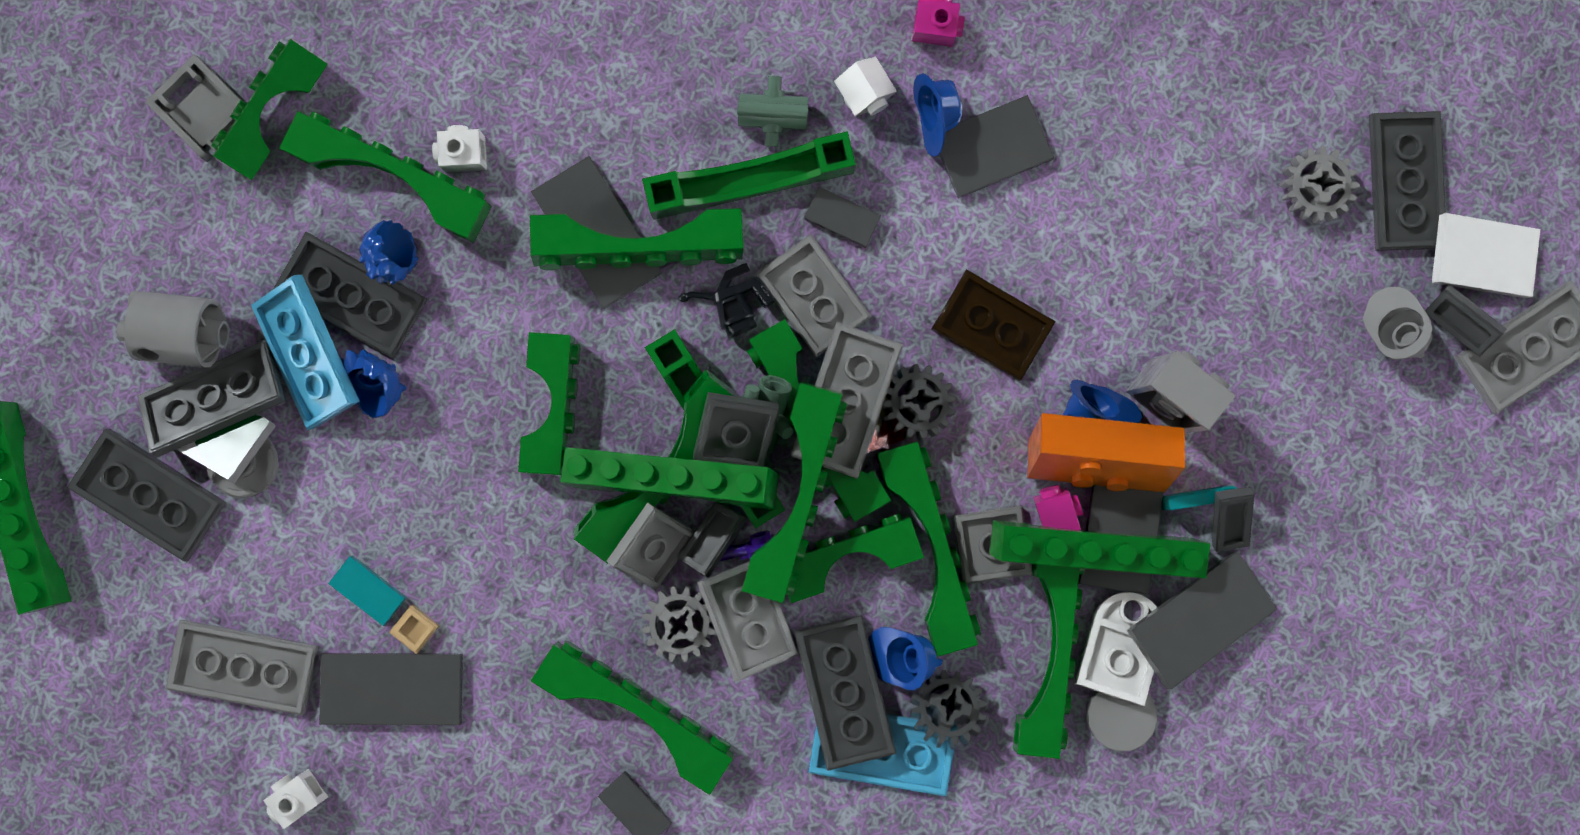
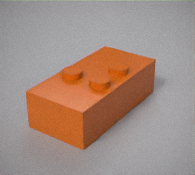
[1027,413,1185,493]

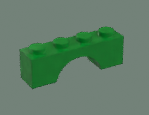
[210,39,328,180]
[518,332,581,475]
[788,513,924,604]

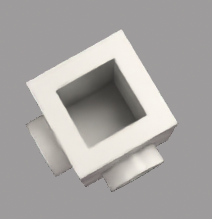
[834,56,897,116]
[432,125,487,173]
[263,769,328,829]

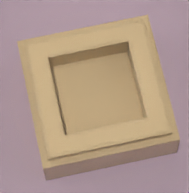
[389,604,440,654]

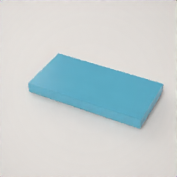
[251,275,360,430]
[808,713,958,796]

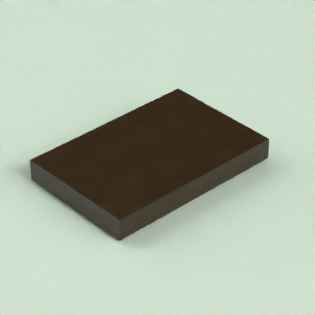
[931,269,1056,381]

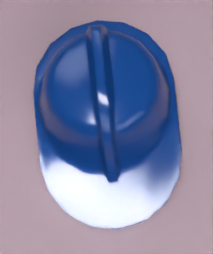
[913,73,963,157]
[1063,379,1142,423]
[868,627,943,691]

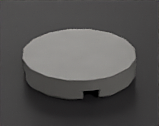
[207,438,279,498]
[1086,691,1157,751]

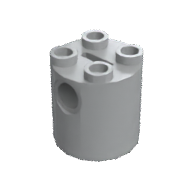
[117,291,230,368]

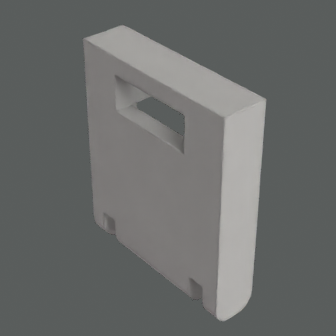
[145,54,241,162]

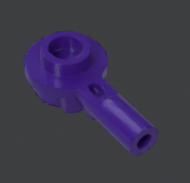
[719,530,775,562]

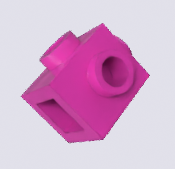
[912,0,965,47]
[1033,485,1083,530]

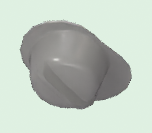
[1363,287,1433,360]

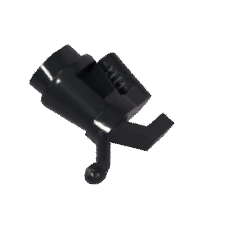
[679,263,775,338]

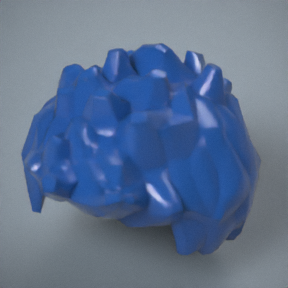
[359,220,419,285]
[341,349,407,418]

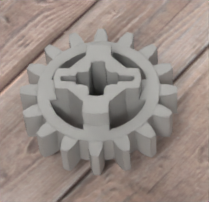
[1279,146,1360,223]
[641,585,716,662]

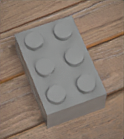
[1126,350,1236,433]

